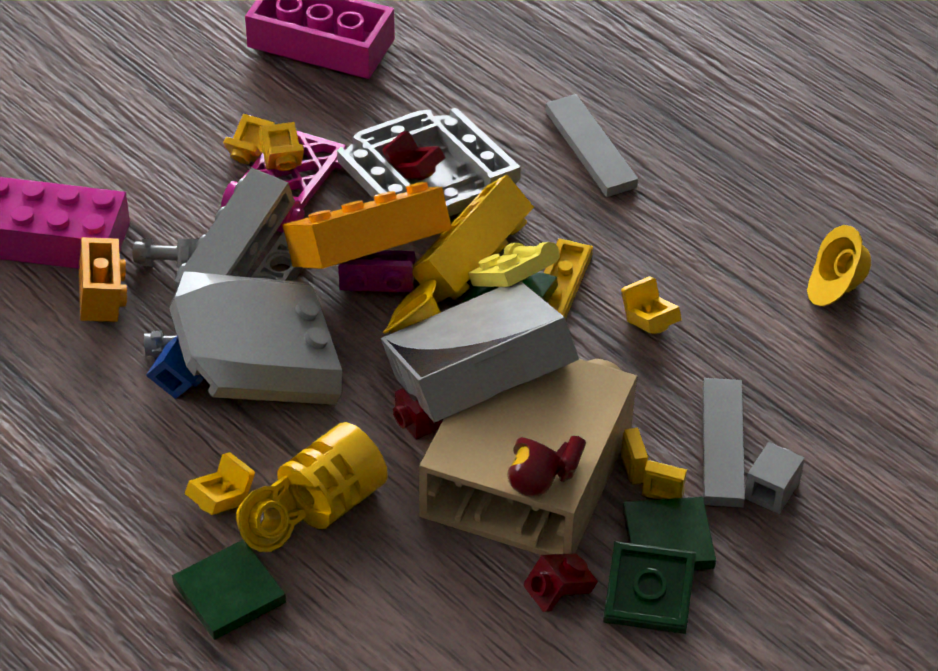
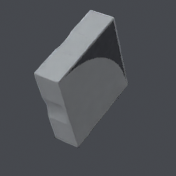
[381,281,579,423]

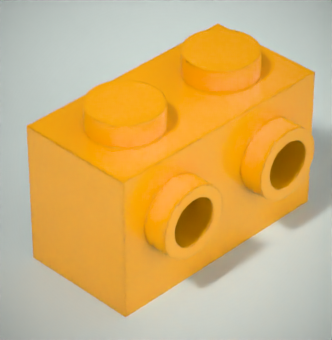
[79,237,127,322]

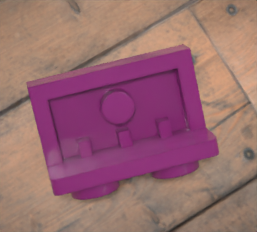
[338,250,415,292]

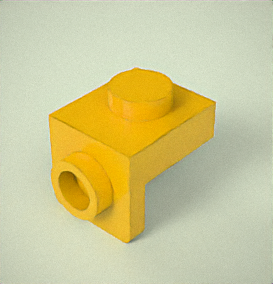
[223,113,275,165]
[259,122,304,171]
[621,276,682,334]
[185,452,255,515]

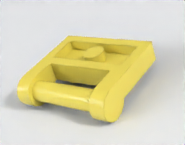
[468,242,560,287]

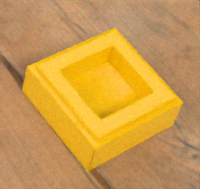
[621,427,648,484]
[642,460,687,500]

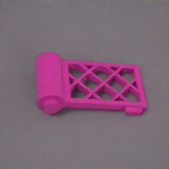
[221,130,346,233]

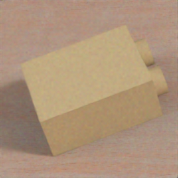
[419,359,637,555]

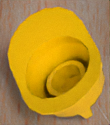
[807,225,871,306]
[383,279,441,334]

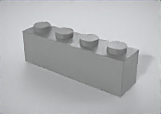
[174,167,295,286]

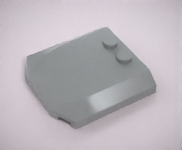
[337,108,521,216]
[169,271,342,405]

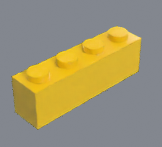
[413,175,534,303]

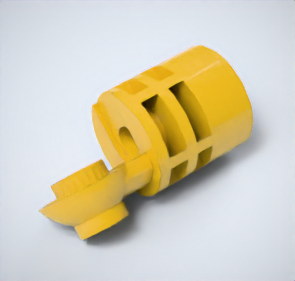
[236,422,388,552]

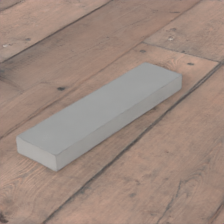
[545,94,638,197]
[703,378,745,507]

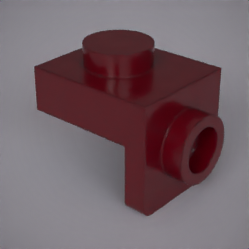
[382,131,446,180]
[393,388,444,440]
[524,553,598,612]

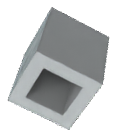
[745,442,805,514]

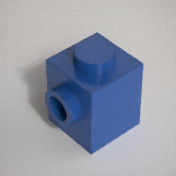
[146,336,204,399]

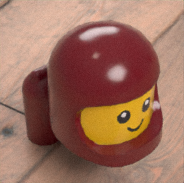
[507,435,586,497]

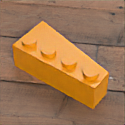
[282,182,452,269]

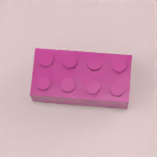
[245,0,395,79]
[0,177,130,269]

